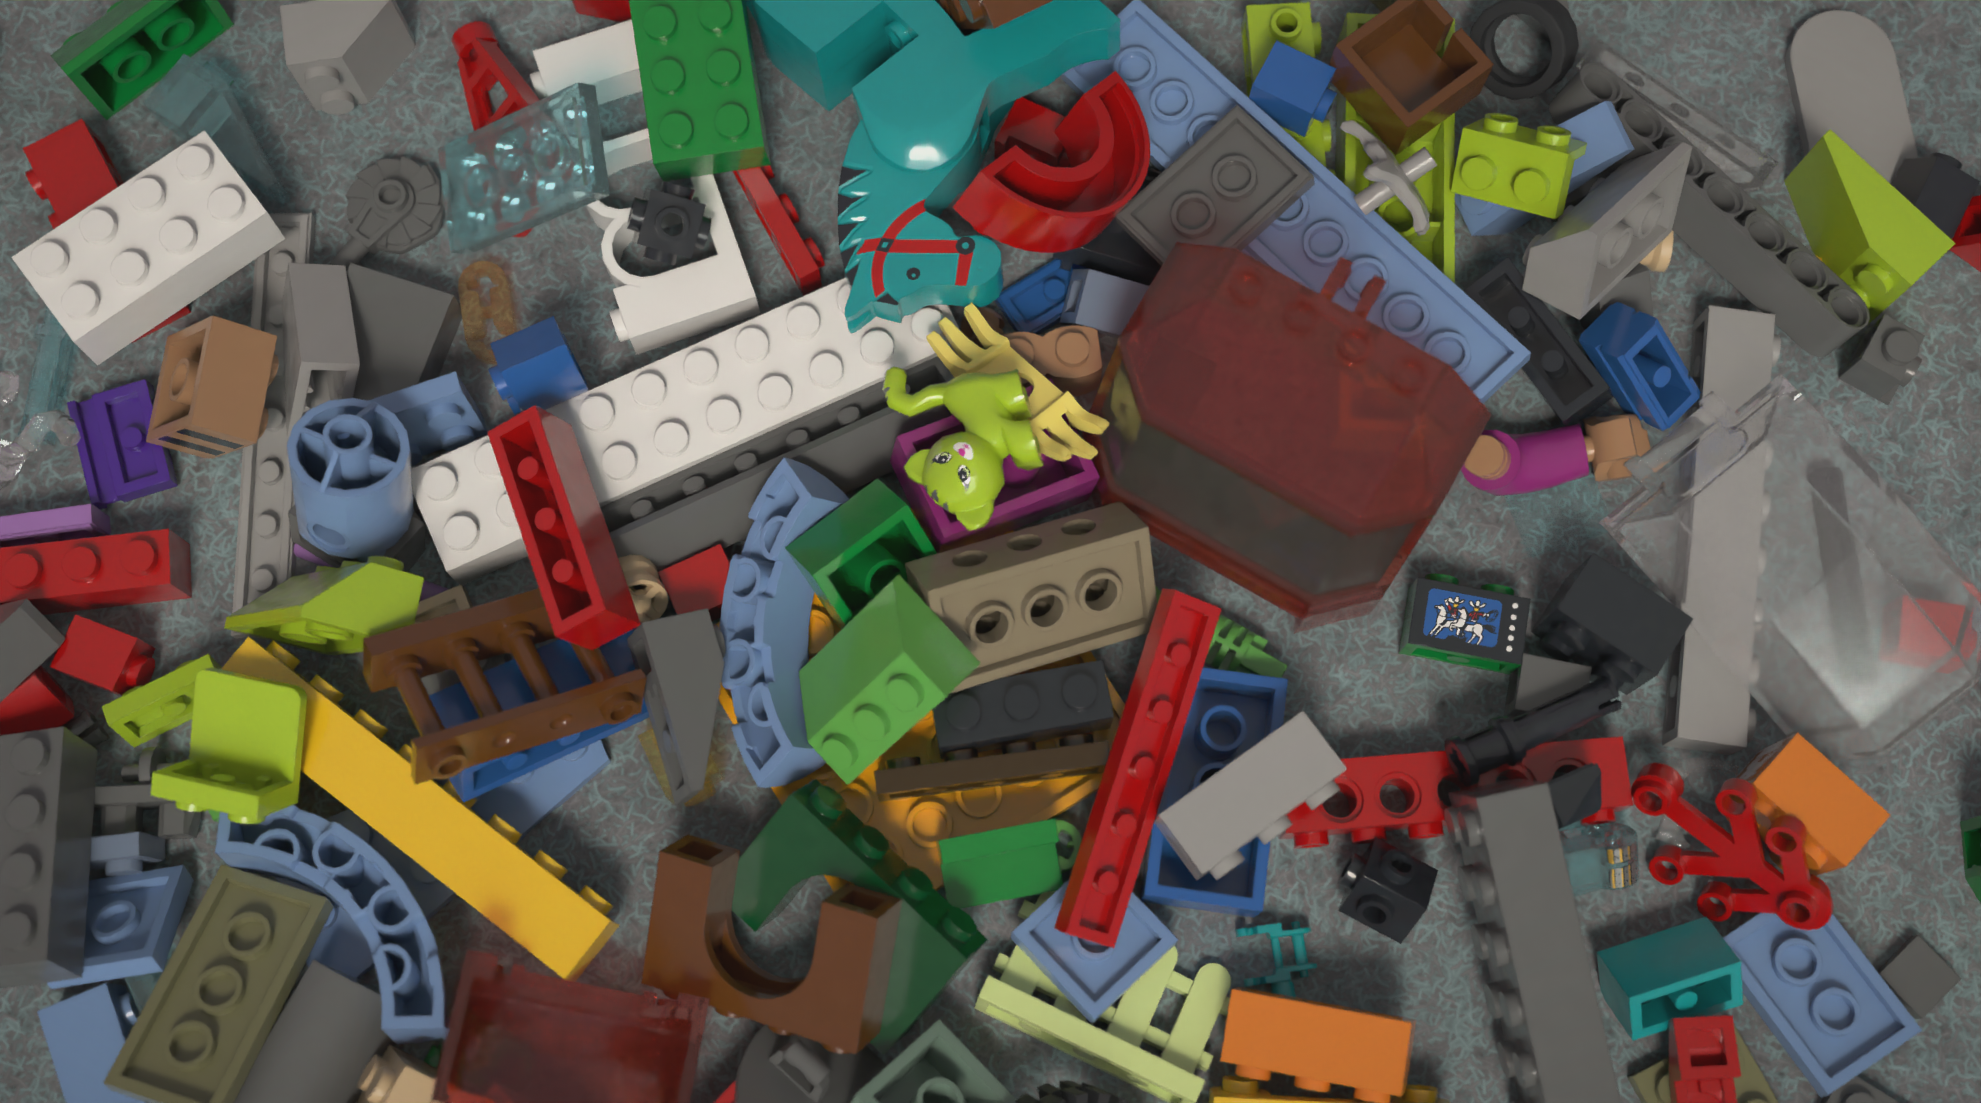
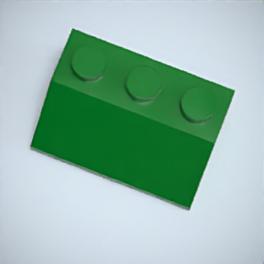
[50,0,234,121]

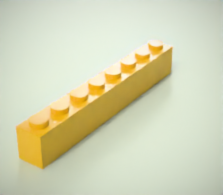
[221,637,620,982]

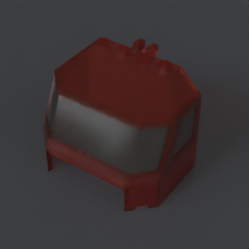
[1081,242,1492,634]

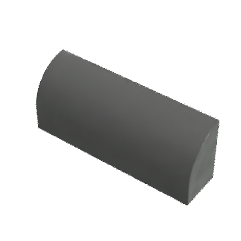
[234,959,393,1103]

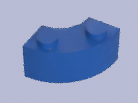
[488,316,589,415]

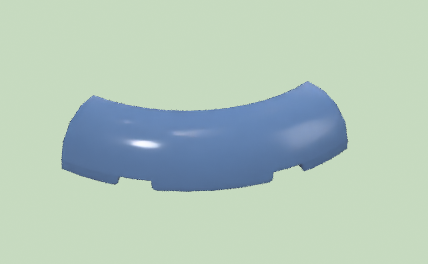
[720,457,849,788]
[215,805,446,1044]

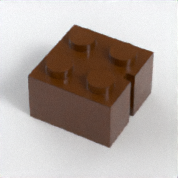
[1329,0,1494,156]

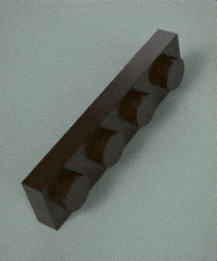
[874,734,1110,802]

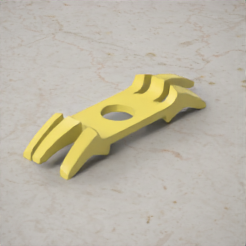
[926,303,1109,462]

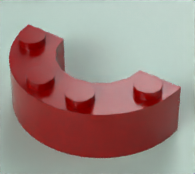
[952,71,1150,253]

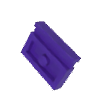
[67,379,178,510]

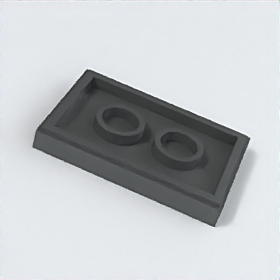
[1115,105,1315,296]

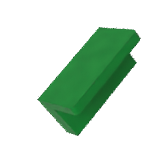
[936,818,1063,909]

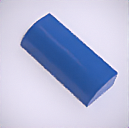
[429,627,649,803]

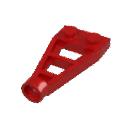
[452,21,582,237]

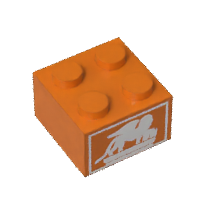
[1725,733,1891,876]

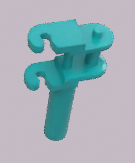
[1235,921,1318,997]

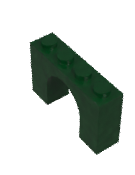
[732,779,988,1055]

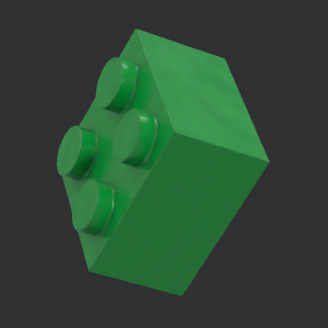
[785,478,937,630]

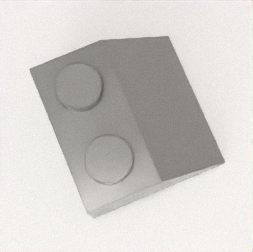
[280,0,416,114]

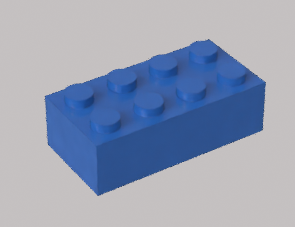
[1140,667,1288,918]

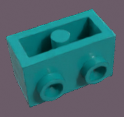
[1597,917,1743,1041]

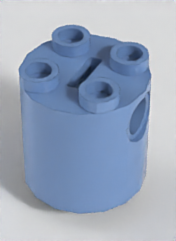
[287,398,414,562]

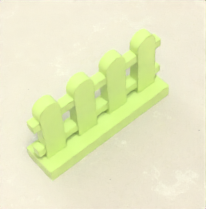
[974,890,1231,1103]

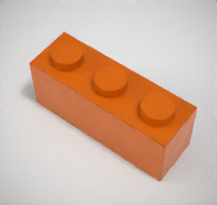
[1220,987,1416,1103]

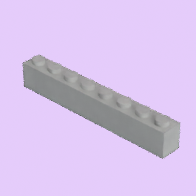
[1662,305,1781,755]

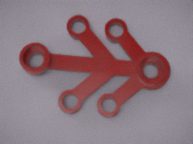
[1631,763,1834,930]

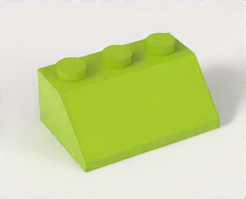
[224,556,424,655]

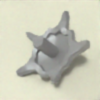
[1340,120,1437,236]

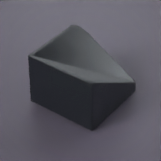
[1547,762,1602,830]

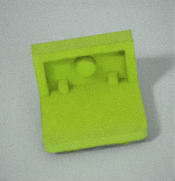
[151,668,307,824]

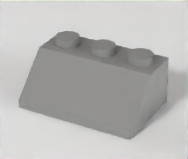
[1522,142,1693,320]

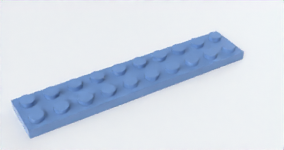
[1061,0,1531,437]

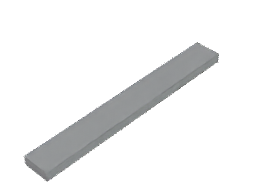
[231,213,316,638]

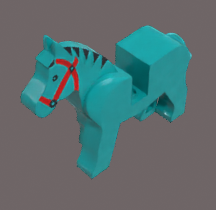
[746,0,1120,333]

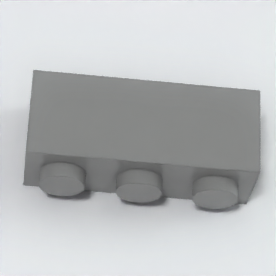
[1154,711,1347,880]

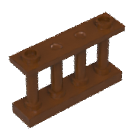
[363,588,646,785]

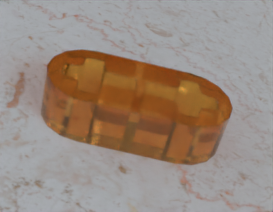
[458,261,518,365]

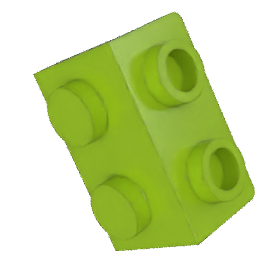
[1451,113,1587,219]

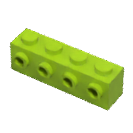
[1241,2,1336,176]

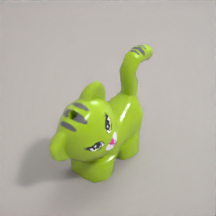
[882,366,1044,531]

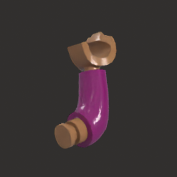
[1460,414,1651,496]

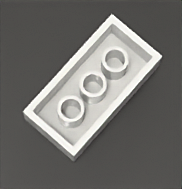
[12,130,285,365]

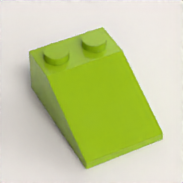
[1784,129,1956,324]

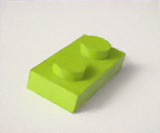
[102,653,222,748]

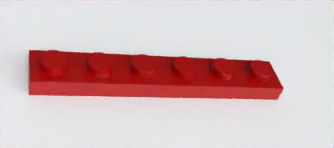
[1054,588,1221,948]

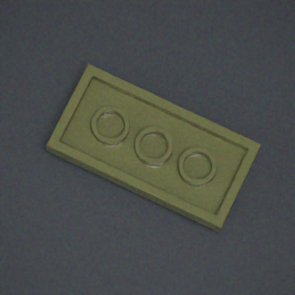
[103,864,333,1103]

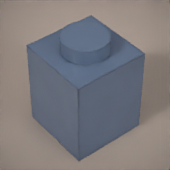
[1060,269,1151,340]

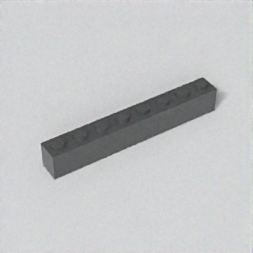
[600,356,955,588]

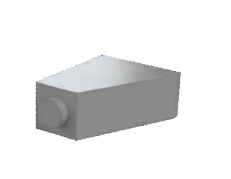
[282,262,360,437]

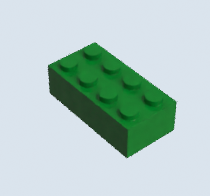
[629,0,771,182]

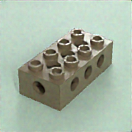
[905,501,1157,693]

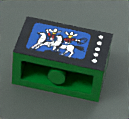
[1398,573,1531,675]

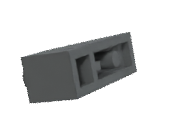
[627,608,725,805]

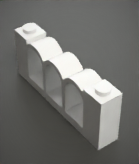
[530,19,761,355]

